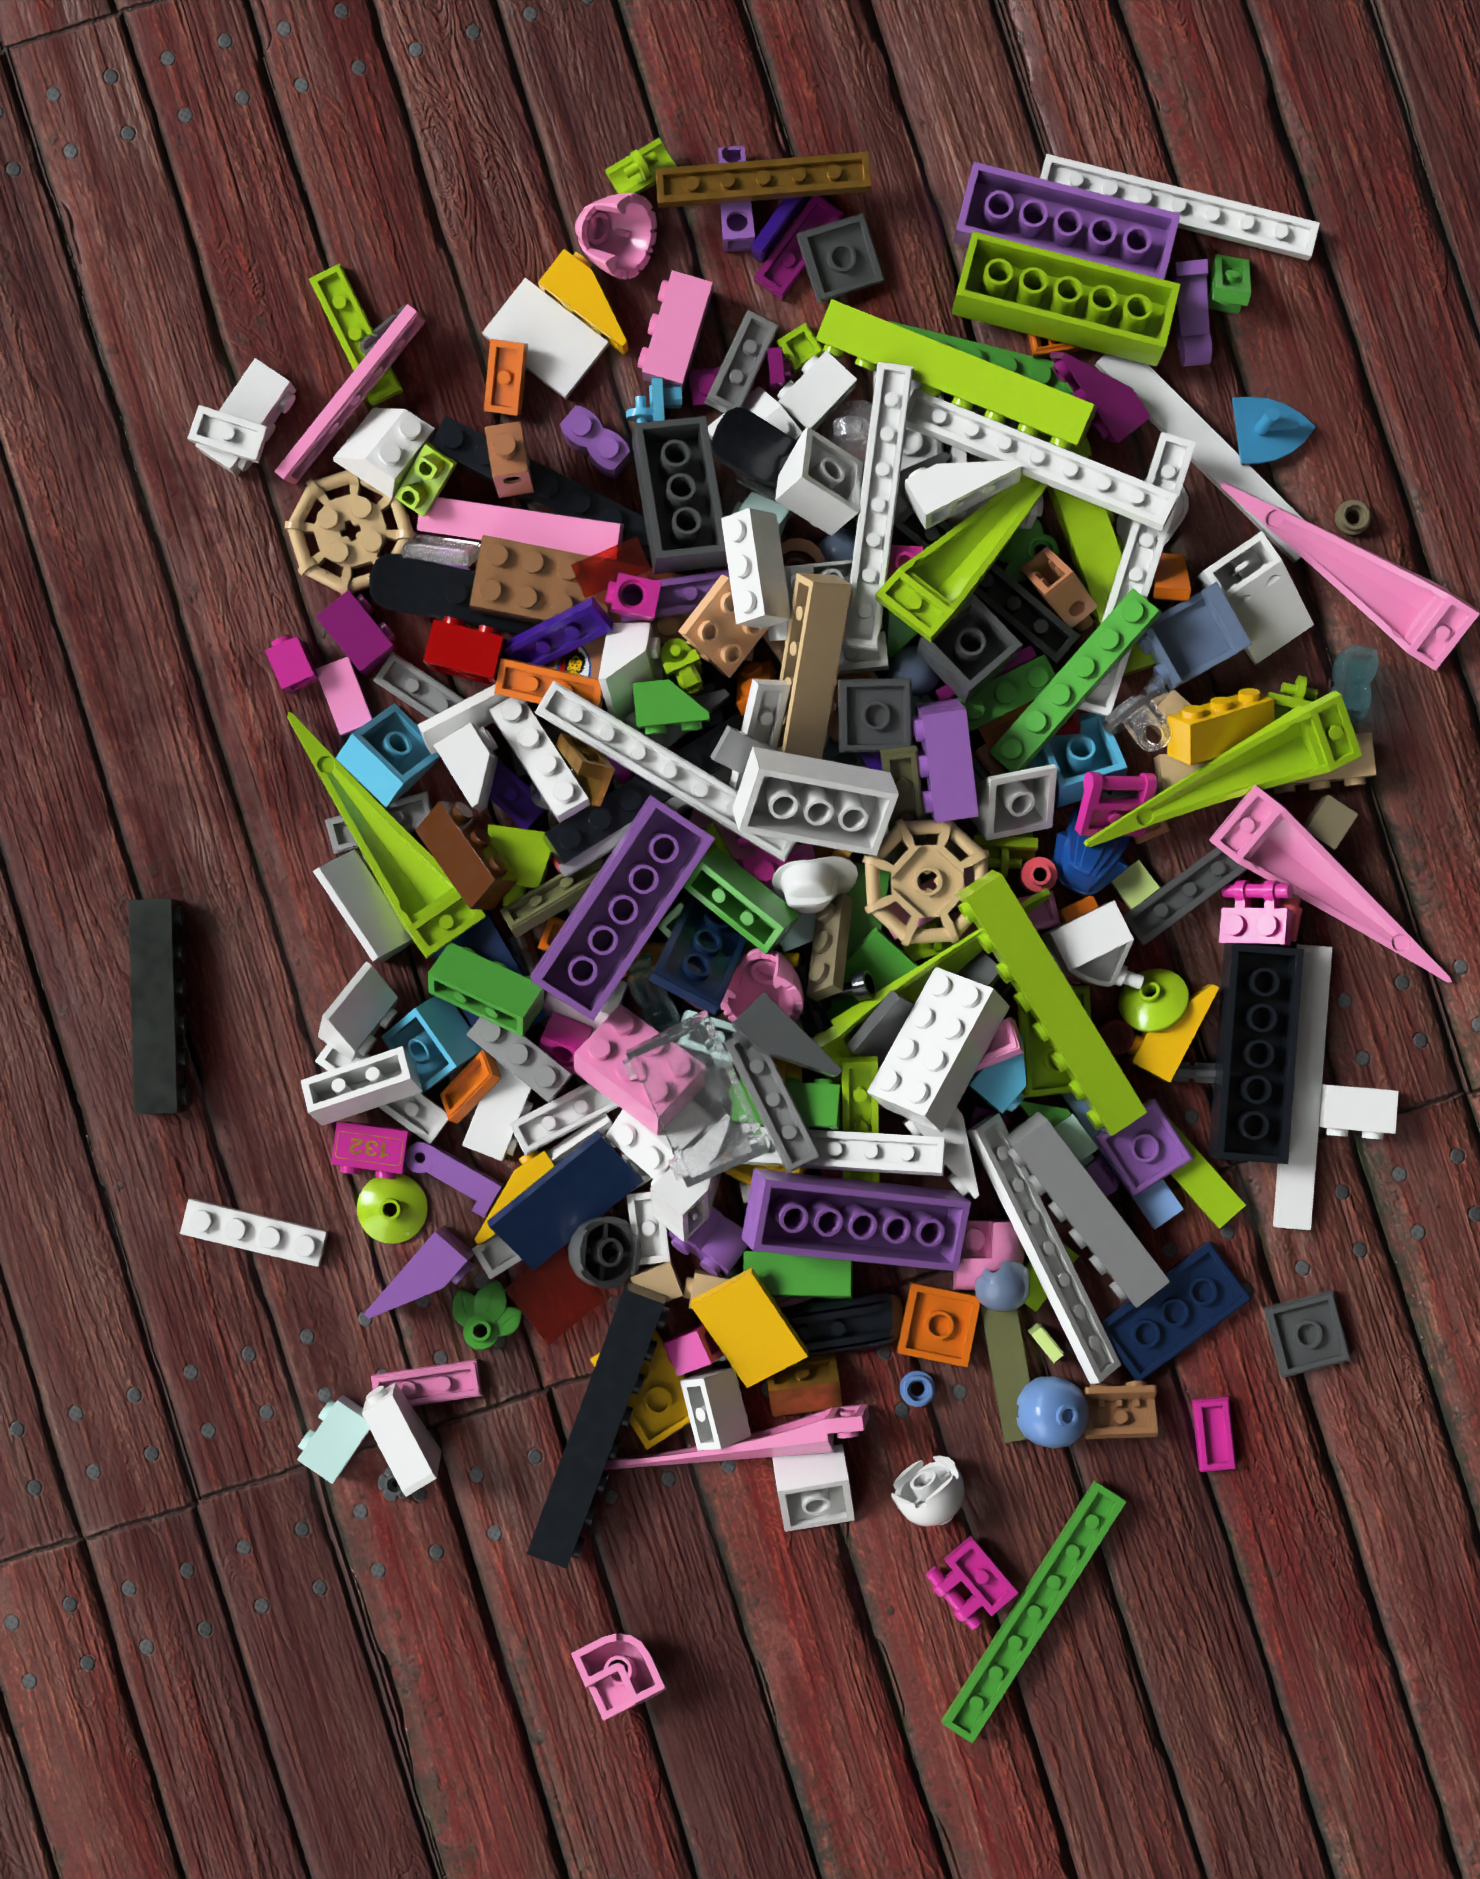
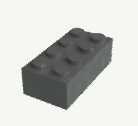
[632,416,727,575]

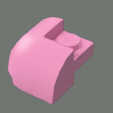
[953,1219,1025,1290]
[571,1633,666,1721]

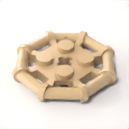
[284,470,417,595]
[862,818,990,947]

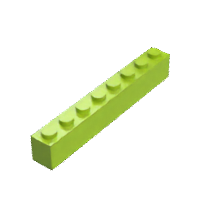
[815,299,1098,451]
[1037,431,1156,677]
[956,870,1148,1136]

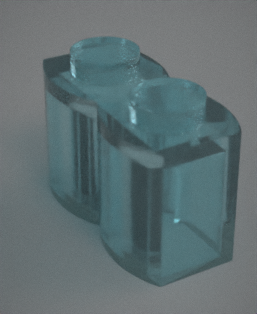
[1328,644,1379,724]
[625,953,680,1035]

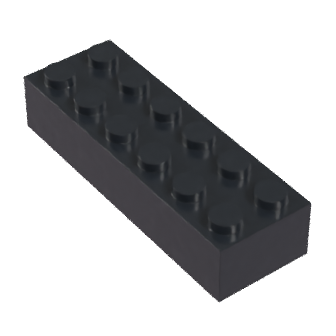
[1208,943,1304,1164]

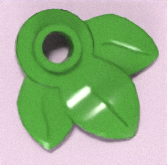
[997,519,1059,582]
[452,1281,523,1351]

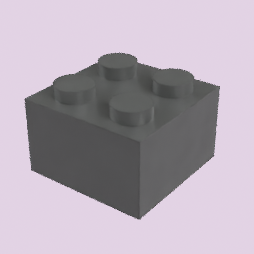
[916,593,1023,703]

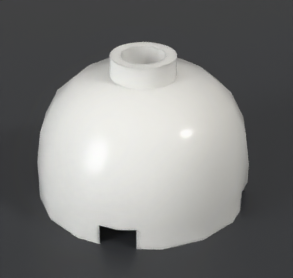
[891,1456,965,1526]

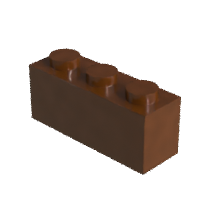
[415,801,518,910]

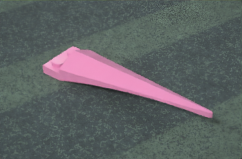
[1220,481,1480,671]
[1209,784,1452,982]
[603,1404,869,1470]

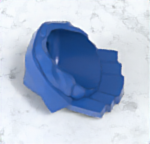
[1052,808,1131,897]

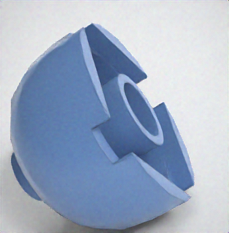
[1016,1376,1090,1449]

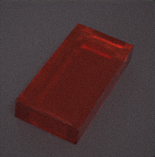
[570,536,652,599]

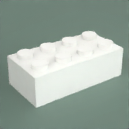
[732,747,899,856]
[867,967,1010,1132]

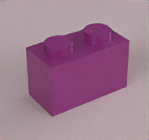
[315,590,398,676]

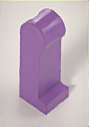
[718,145,755,252]
[1169,259,1212,367]
[405,1141,506,1218]

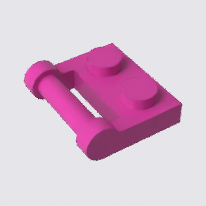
[1075,772,1157,836]

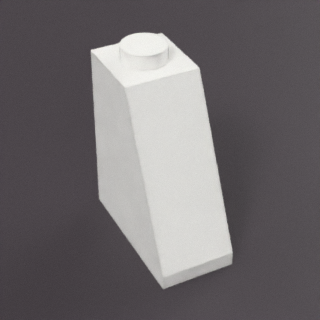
[362,1383,442,1497]

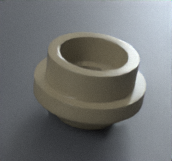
[1335,500,1371,536]

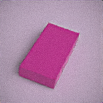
[1191,1396,1237,1472]

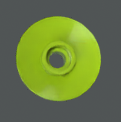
[1118,969,1189,1033]
[357,1173,428,1244]

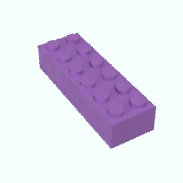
[953,162,1181,280]
[530,795,715,1021]
[741,1168,971,1271]

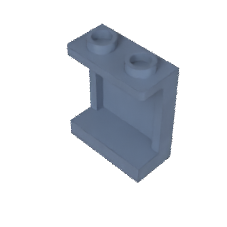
[1137,582,1252,691]

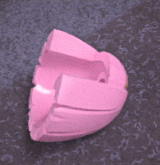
[575,193,657,280]
[720,948,804,1023]

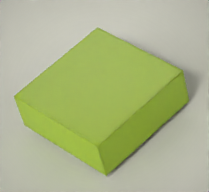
[776,322,824,373]

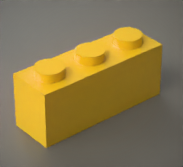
[1167,688,1275,766]

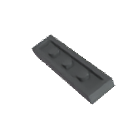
[1123,847,1247,946]

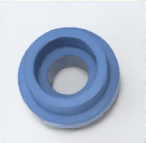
[900,1370,935,1407]

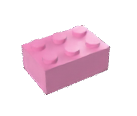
[574,1004,704,1135]

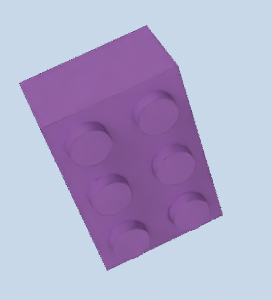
[912,698,979,823]

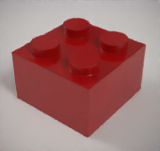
[423,616,508,685]

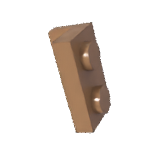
[1083,1381,1158,1439]

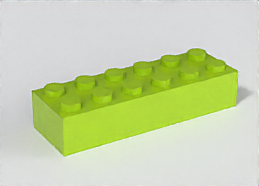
[951,231,1180,367]

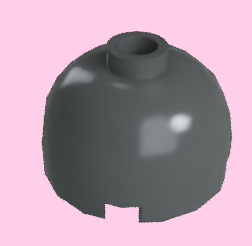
[568,1216,642,1289]

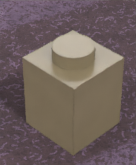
[1303,795,1358,852]

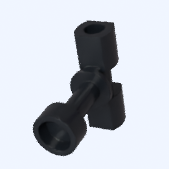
[794,963,876,1038]

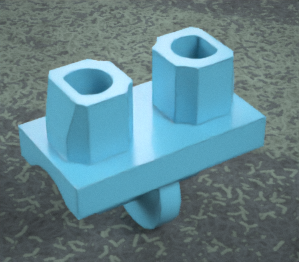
[626,378,682,423]

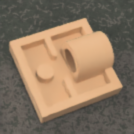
[678,575,769,678]

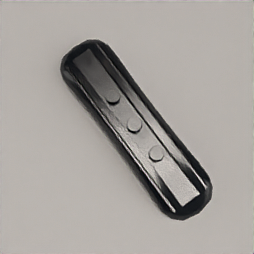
[711,407,863,530]
[369,553,536,634]
[701,1290,905,1368]

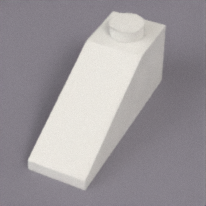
[905,460,1022,530]

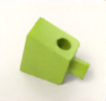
[488,824,553,906]

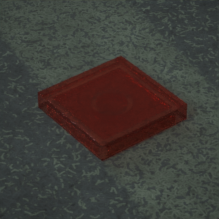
[504,1247,605,1345]

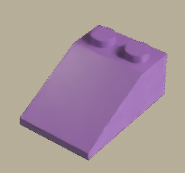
[364,1225,474,1319]

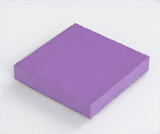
[1094,1098,1194,1197]

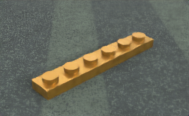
[655,151,871,208]

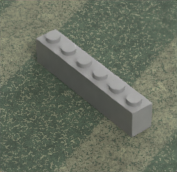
[1004,1111,1170,1308]

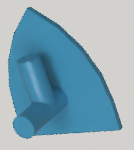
[1232,397,1316,465]

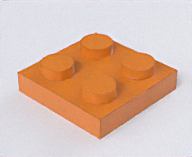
[897,1282,980,1368]

